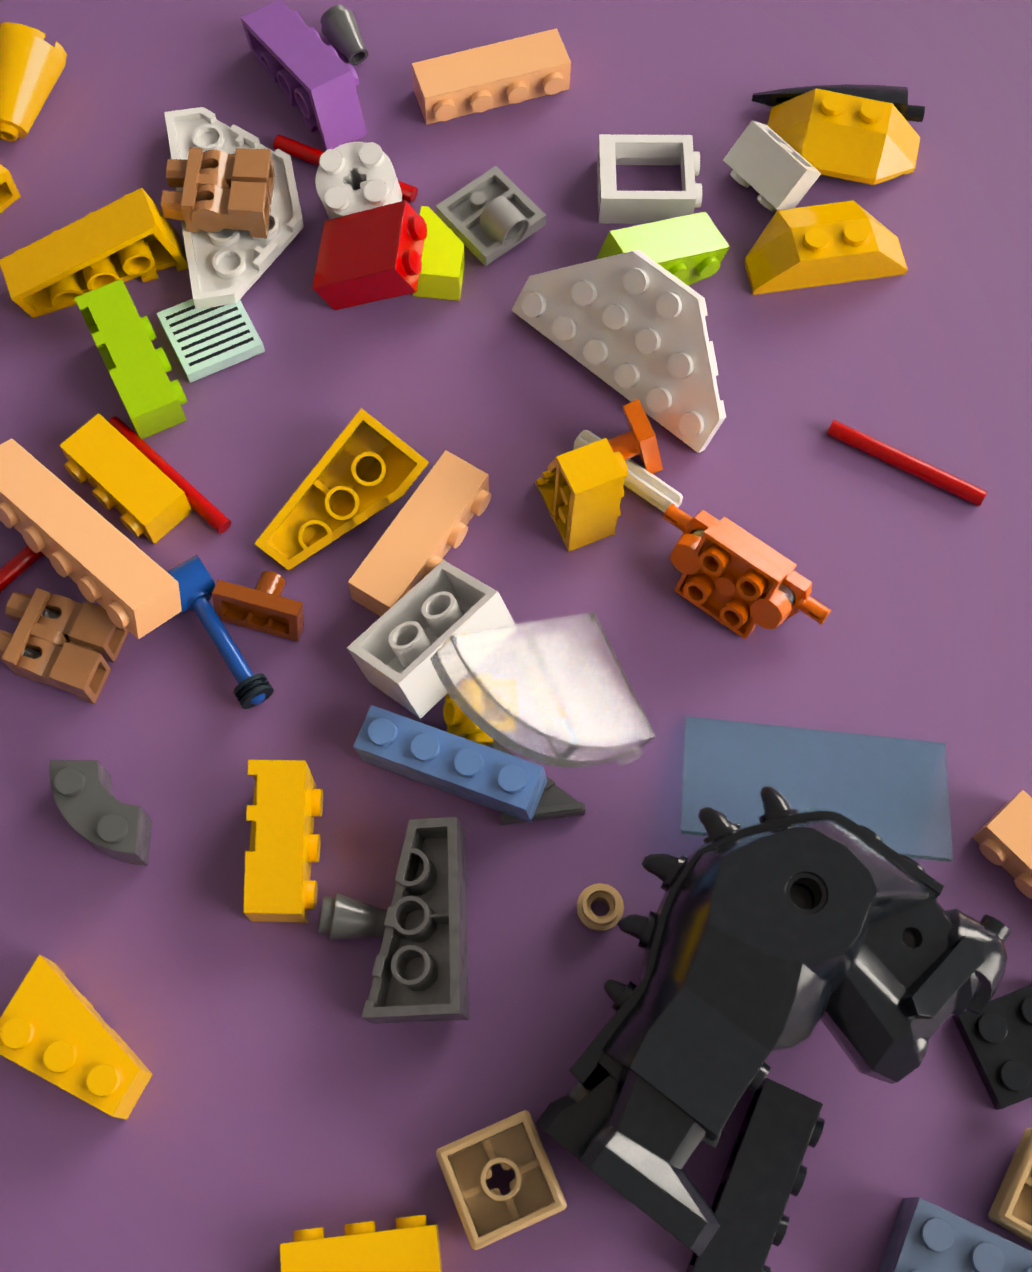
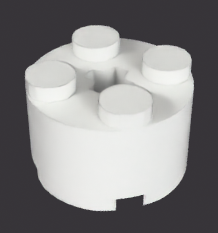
[315,142,402,219]

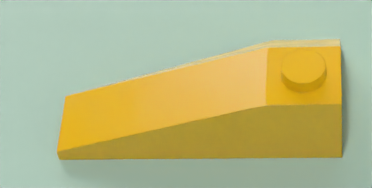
[254,408,429,571]

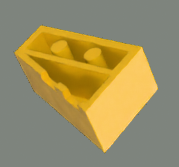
[535,438,628,552]
[243,759,324,923]

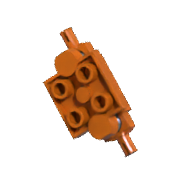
[662,503,832,640]

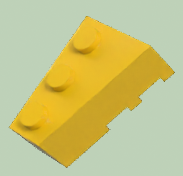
[0,954,153,1120]

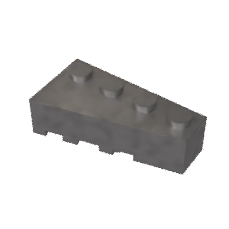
[361,817,469,1024]

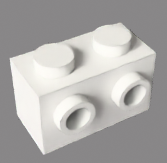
[723,121,821,212]

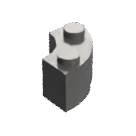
[49,760,152,866]

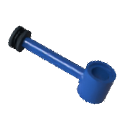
[166,555,274,709]

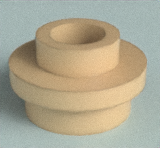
[577,883,624,932]

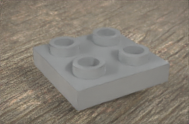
[435,166,546,266]

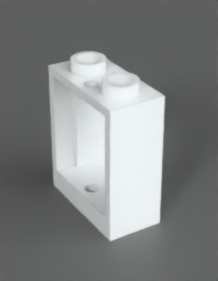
[596,134,702,224]

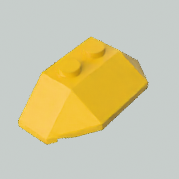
[767,88,920,185]
[744,200,908,295]

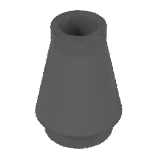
[321,5,368,65]
[317,892,387,940]

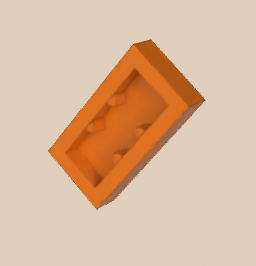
[608,399,663,474]

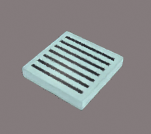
[156,299,265,383]

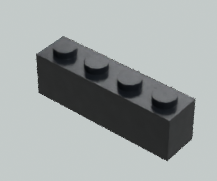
[686,1078,825,1272]

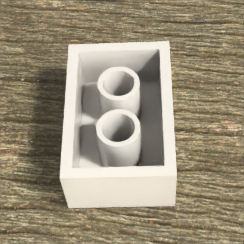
[347,560,517,719]

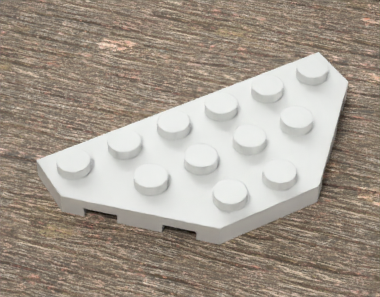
[164,107,304,310]
[511,250,726,453]

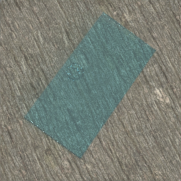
[680,716,953,862]

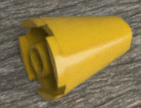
[0,22,67,142]

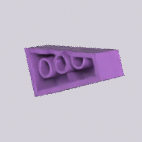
[241,0,367,151]

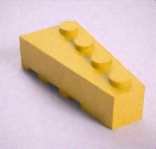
[0,188,188,318]

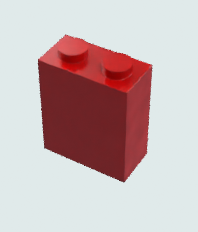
[312,200,427,310]

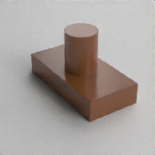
[212,571,304,642]

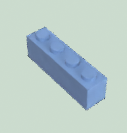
[353,705,547,823]

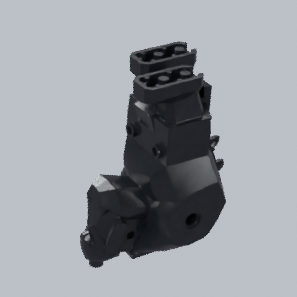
[535,786,1011,1256]

